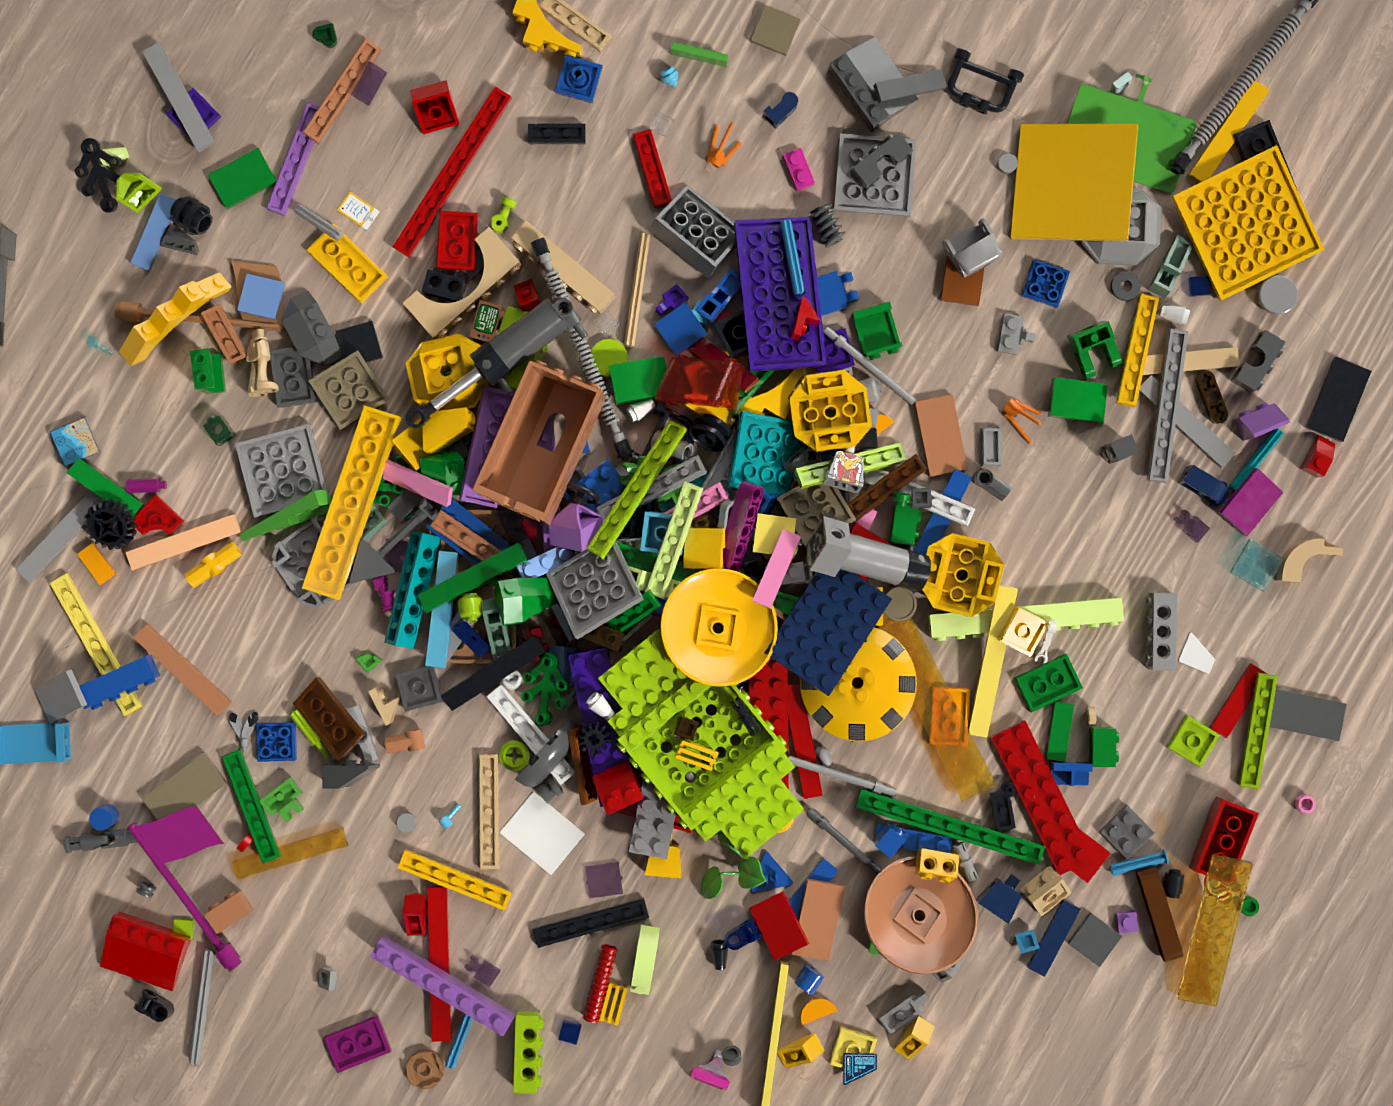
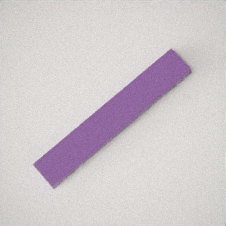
[266,102,319,217]

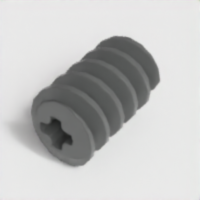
[810,204,846,248]

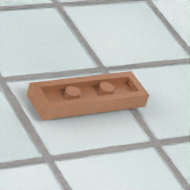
[201,304,247,365]

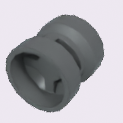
[537,777,564,804]

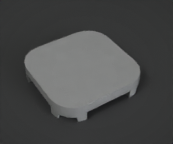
[271,516,358,607]

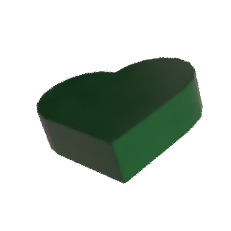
[313,23,337,48]

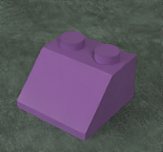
[1234,402,1290,441]

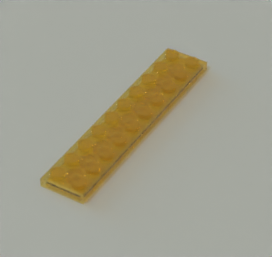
[878,617,996,802]

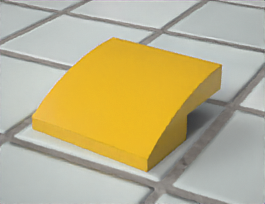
[684,528,725,569]

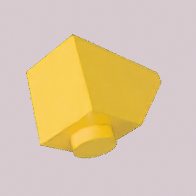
[893,1016,934,1060]
[777,1033,824,1068]

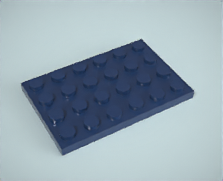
[764,569,892,696]

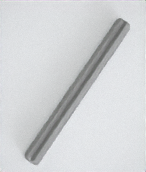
[189,949,214,1064]

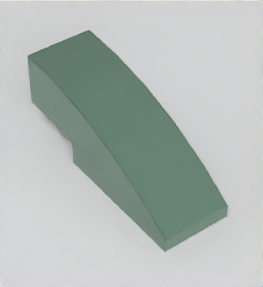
[1148,235,1193,298]

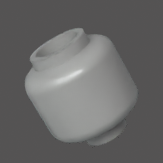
[859,378,882,404]

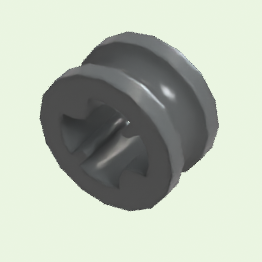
[136,881,156,898]

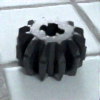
[578,722,611,755]

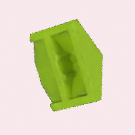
[116,173,162,213]

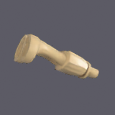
[246,329,279,398]

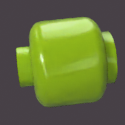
[458,593,483,623]

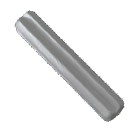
[295,204,343,241]

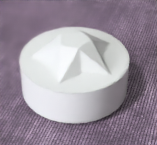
[502,671,521,690]

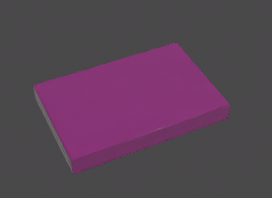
[1219,468,1283,536]
[323,1015,392,1073]

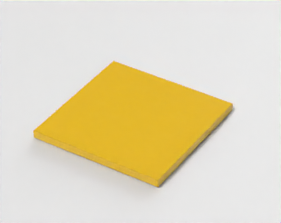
[1011,124,1138,241]

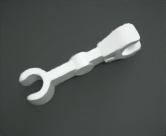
[1035,620,1057,664]

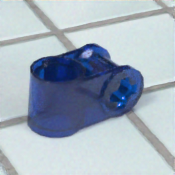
[725,918,763,950]

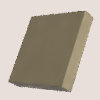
[751,5,800,56]

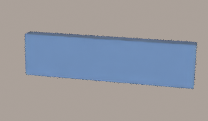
[130,193,176,271]

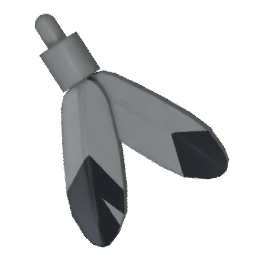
[229,712,259,752]

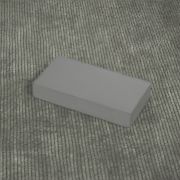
[981,428,1002,466]

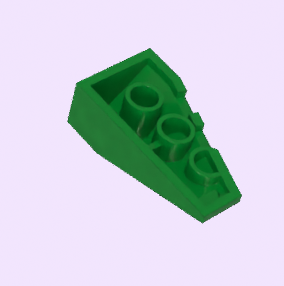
[494,578,559,626]

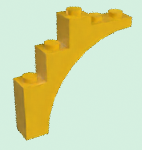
[512,0,583,58]
[119,272,231,366]
[684,368,807,427]

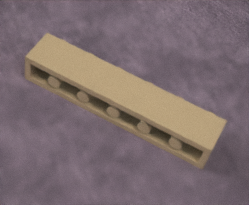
[512,221,615,314]

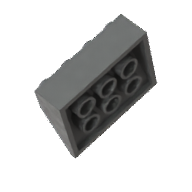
[828,37,918,132]
[649,185,736,278]

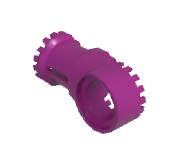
[373,575,395,612]

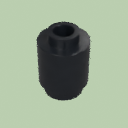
[1163,869,1185,898]

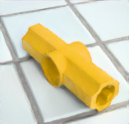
[184,542,242,588]

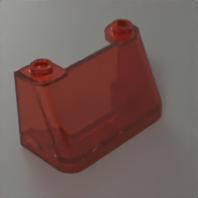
[655,354,744,411]

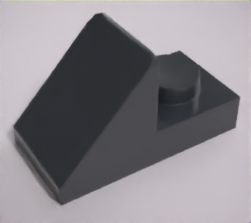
[743,541,764,580]

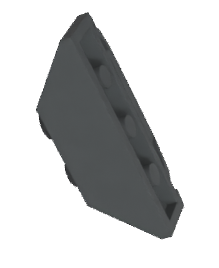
[282,291,343,367]

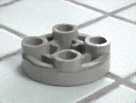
[1257,275,1298,315]

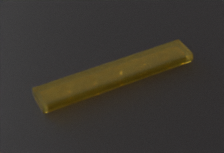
[232,827,349,880]

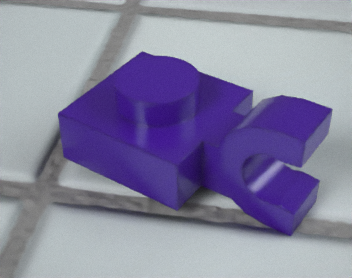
[655,284,689,316]

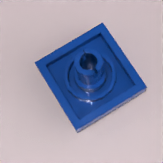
[555,55,603,104]

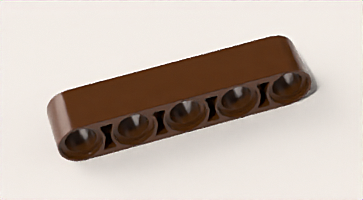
[1136,866,1184,962]

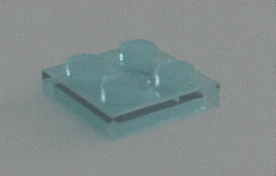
[1230,539,1284,592]

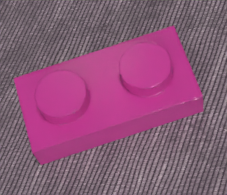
[783,148,815,191]

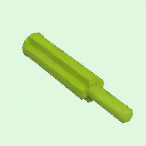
[289,709,330,759]

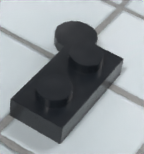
[989,782,1016,831]

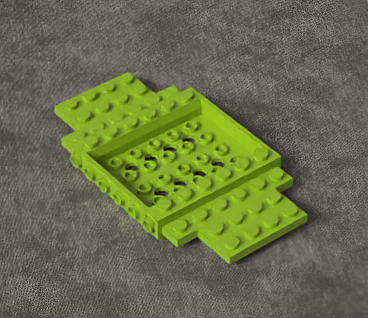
[598,628,805,859]

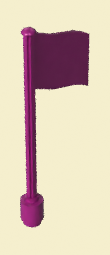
[127,806,242,972]

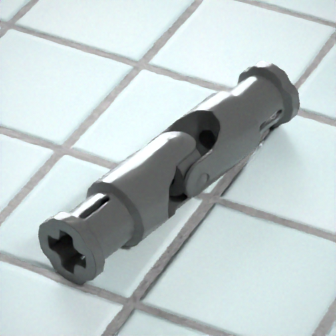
[64,829,138,854]

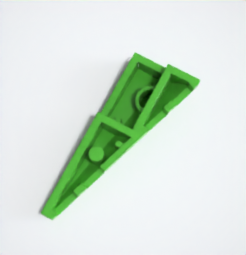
[240,490,332,541]

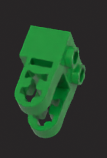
[1067,321,1122,379]

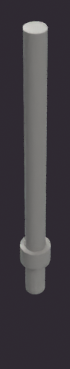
[823,327,916,405]
[788,755,897,797]

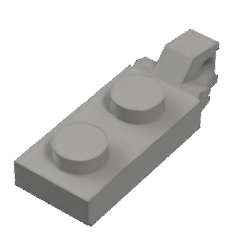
[878,991,930,1034]

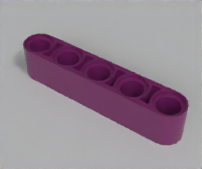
[722,481,763,572]

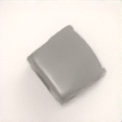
[942,218,1003,278]

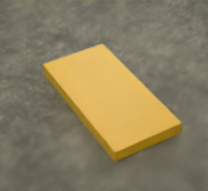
[306,223,388,304]

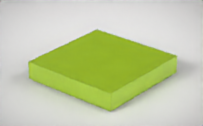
[1166,715,1220,768]

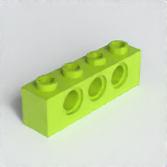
[513,1011,544,1094]

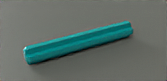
[1229,428,1284,491]

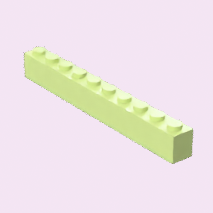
[927,598,1124,641]

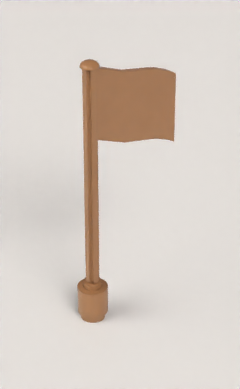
[115,261,287,332]

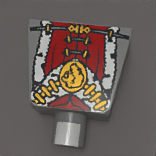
[822,447,864,494]

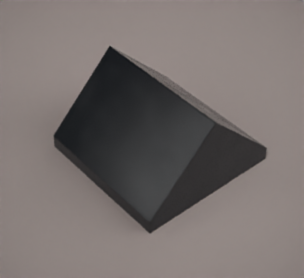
[714,310,747,358]

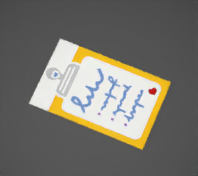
[337,192,380,230]

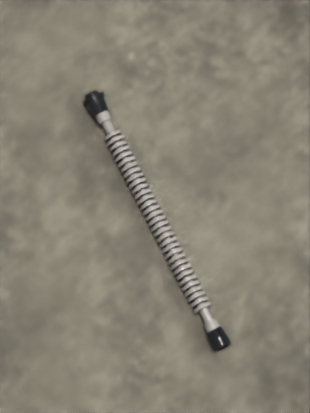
[1168,0,1319,175]
[530,237,635,461]

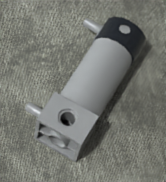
[807,516,931,592]

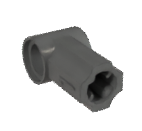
[973,469,1012,501]

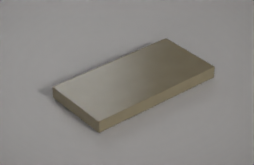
[142,752,228,820]

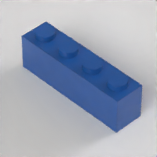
[79,655,161,710]

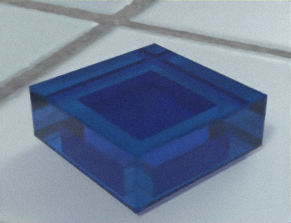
[1188,276,1211,297]
[558,1020,582,1045]

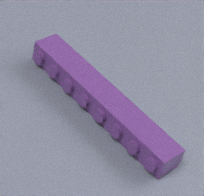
[370,935,516,1036]

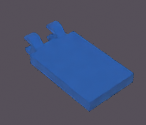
[817,271,859,317]

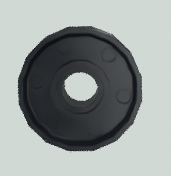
[688,413,732,452]

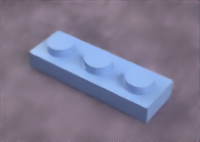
[515,547,574,578]

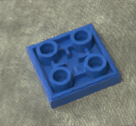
[1021,259,1070,308]
[654,302,707,356]
[256,722,297,762]

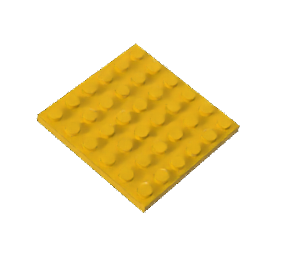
[1171,145,1324,301]

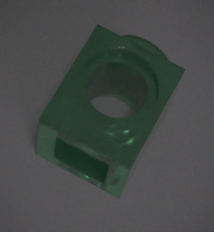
[203,415,237,446]

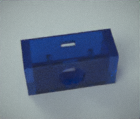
[451,618,491,658]

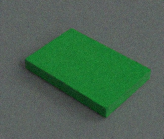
[208,148,277,209]
[1014,653,1083,713]

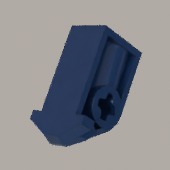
[1177,465,1229,508]

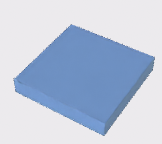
[237,274,285,320]

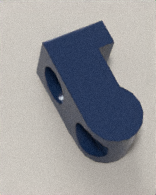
[763,92,798,129]

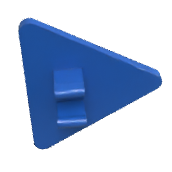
[752,852,793,892]

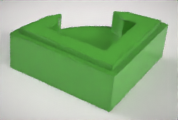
[355,654,382,673]

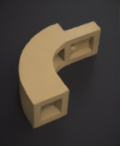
[1276,538,1343,583]

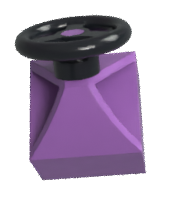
[549,484,603,552]

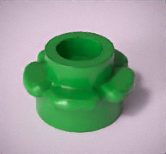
[892,492,911,506]

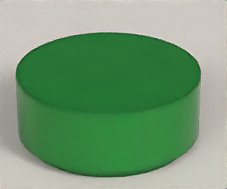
[1238,896,1259,916]

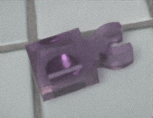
[1174,509,1210,543]
[464,955,501,988]

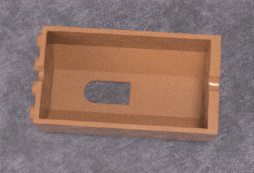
[472,360,606,525]

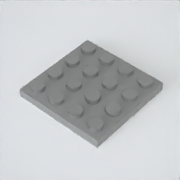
[834,134,916,217]
[235,424,329,518]
[546,541,644,639]

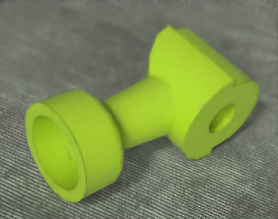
[491,196,517,234]

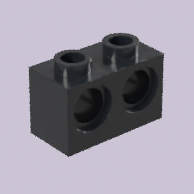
[422,268,467,302]

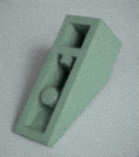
[482,598,512,660]

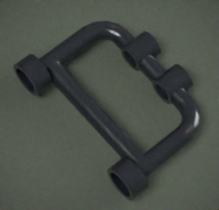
[948,48,1024,115]
[630,400,695,475]

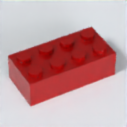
[1188,796,1259,885]

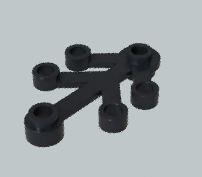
[75,138,122,213]

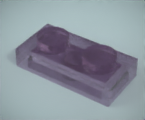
[351,62,387,106]

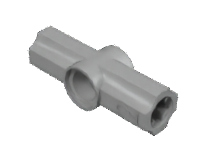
[346,705,379,761]

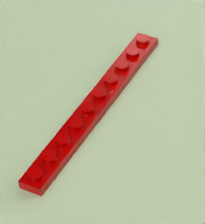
[392,86,512,259]

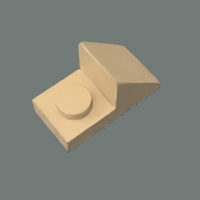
[368,687,401,726]

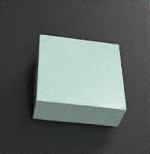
[1110,72,1132,95]

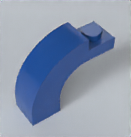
[695,268,741,323]

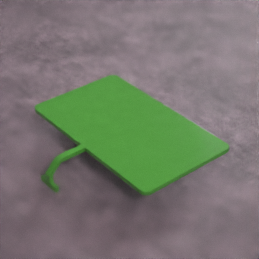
[1067,74,1197,193]

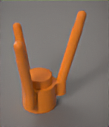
[706,122,741,168]
[1003,398,1042,444]

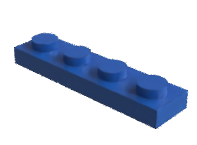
[874,823,953,853]

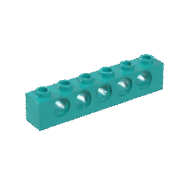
[384,530,441,649]

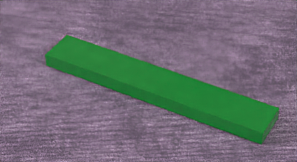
[418,543,527,613]
[221,749,282,864]

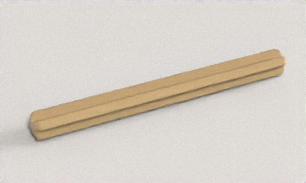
[624,233,650,346]

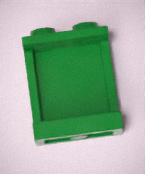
[852,302,903,360]
[190,349,226,394]

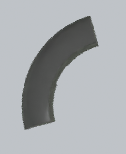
[515,718,577,787]

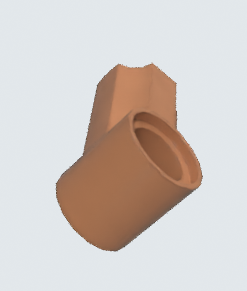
[385,729,425,754]

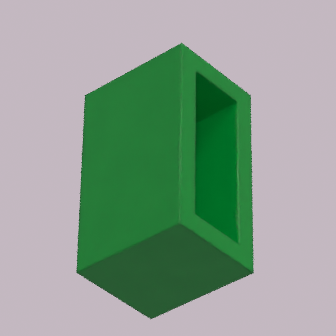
[889,504,921,545]
[1089,727,1119,767]

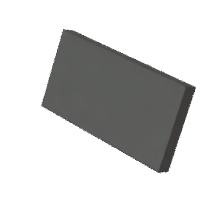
[1269,689,1347,741]

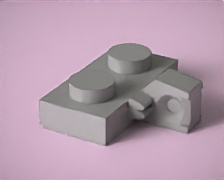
[997,313,1036,355]

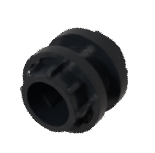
[170,196,213,235]

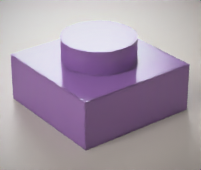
[1116,911,1138,933]

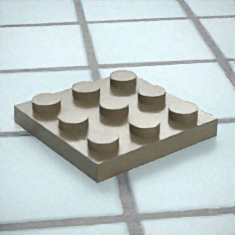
[309,350,389,430]
[776,484,856,549]

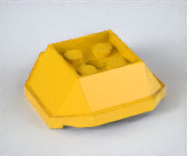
[406,334,490,411]
[789,370,872,452]
[922,533,1005,618]

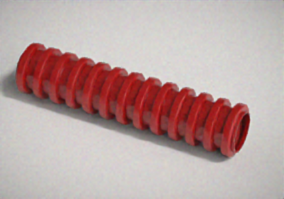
[582,944,618,1023]

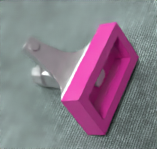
[689,1049,730,1091]

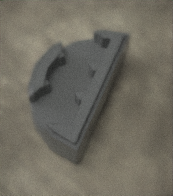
[160,231,199,255]

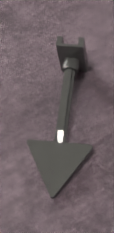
[349,496,439,583]

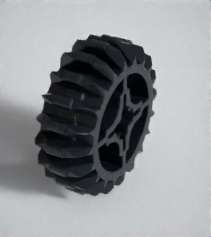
[83,498,138,550]

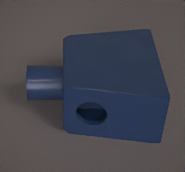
[976,874,1022,924]

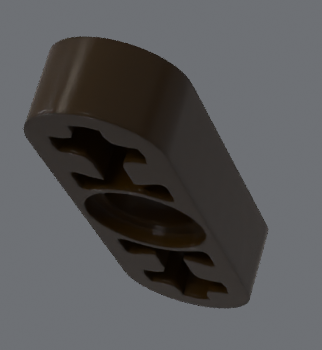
[1195,370,1228,424]

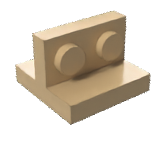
[1020,866,1071,917]

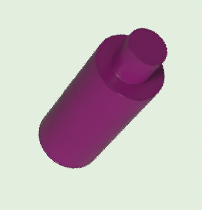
[126,478,167,493]

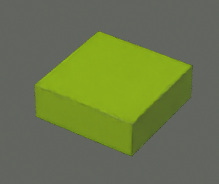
[173,919,194,940]

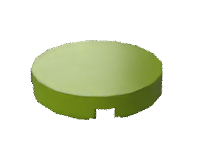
[590,339,628,377]

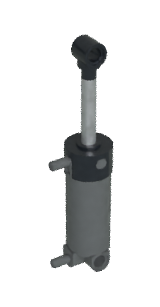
[406,298,588,428]

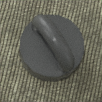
[722,1046,742,1066]

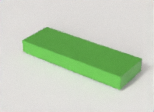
[671,42,728,67]

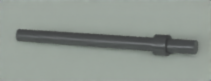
[806,808,883,875]

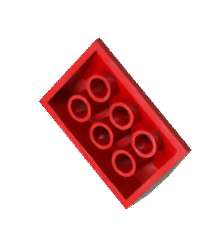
[100,912,191,991]

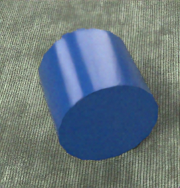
[89,804,119,831]
[794,964,824,995]

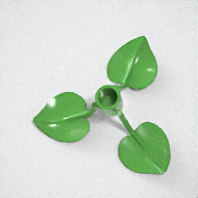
[701,830,766,899]

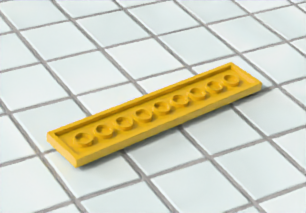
[302,406,402,600]

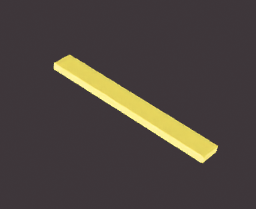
[50,573,143,716]
[968,585,1018,738]
[760,960,789,1106]

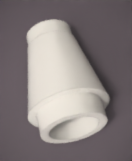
[1160,305,1190,325]
[626,398,656,422]
[586,692,615,720]

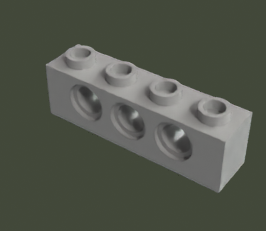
[1145,593,1177,671]

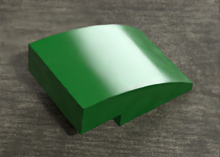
[608,357,672,405]
[1048,377,1108,424]

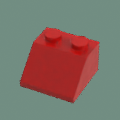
[410,80,460,134]
[592,760,644,815]

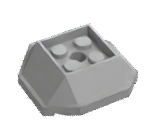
[1081,188,1161,266]

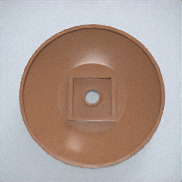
[864,856,978,974]

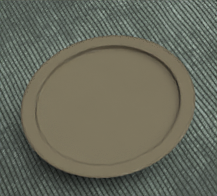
[884,587,917,621]

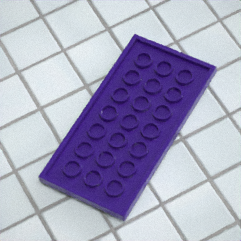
[734,216,827,372]

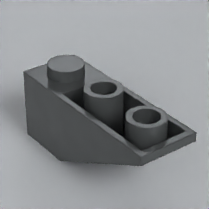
[322,760,380,789]

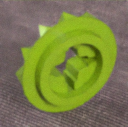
[499,740,530,771]

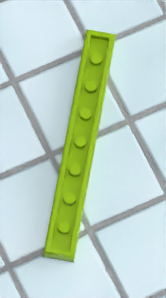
[586,420,687,559]

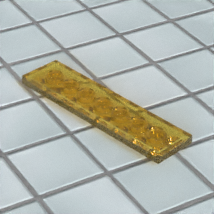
[1177,854,1253,1007]

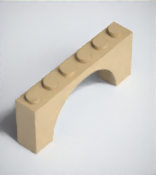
[403,227,522,339]

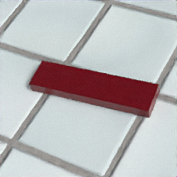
[690,337,759,394]

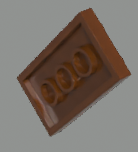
[293,677,365,761]

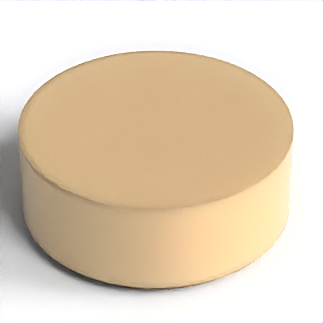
[1085,707,1096,726]

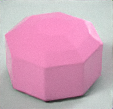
[1295,794,1316,814]

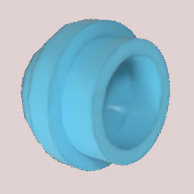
[660,66,678,87]

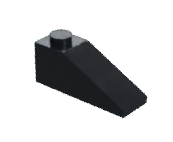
[497,508,538,561]

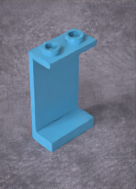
[0,722,71,765]

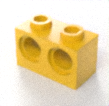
[915,848,959,883]

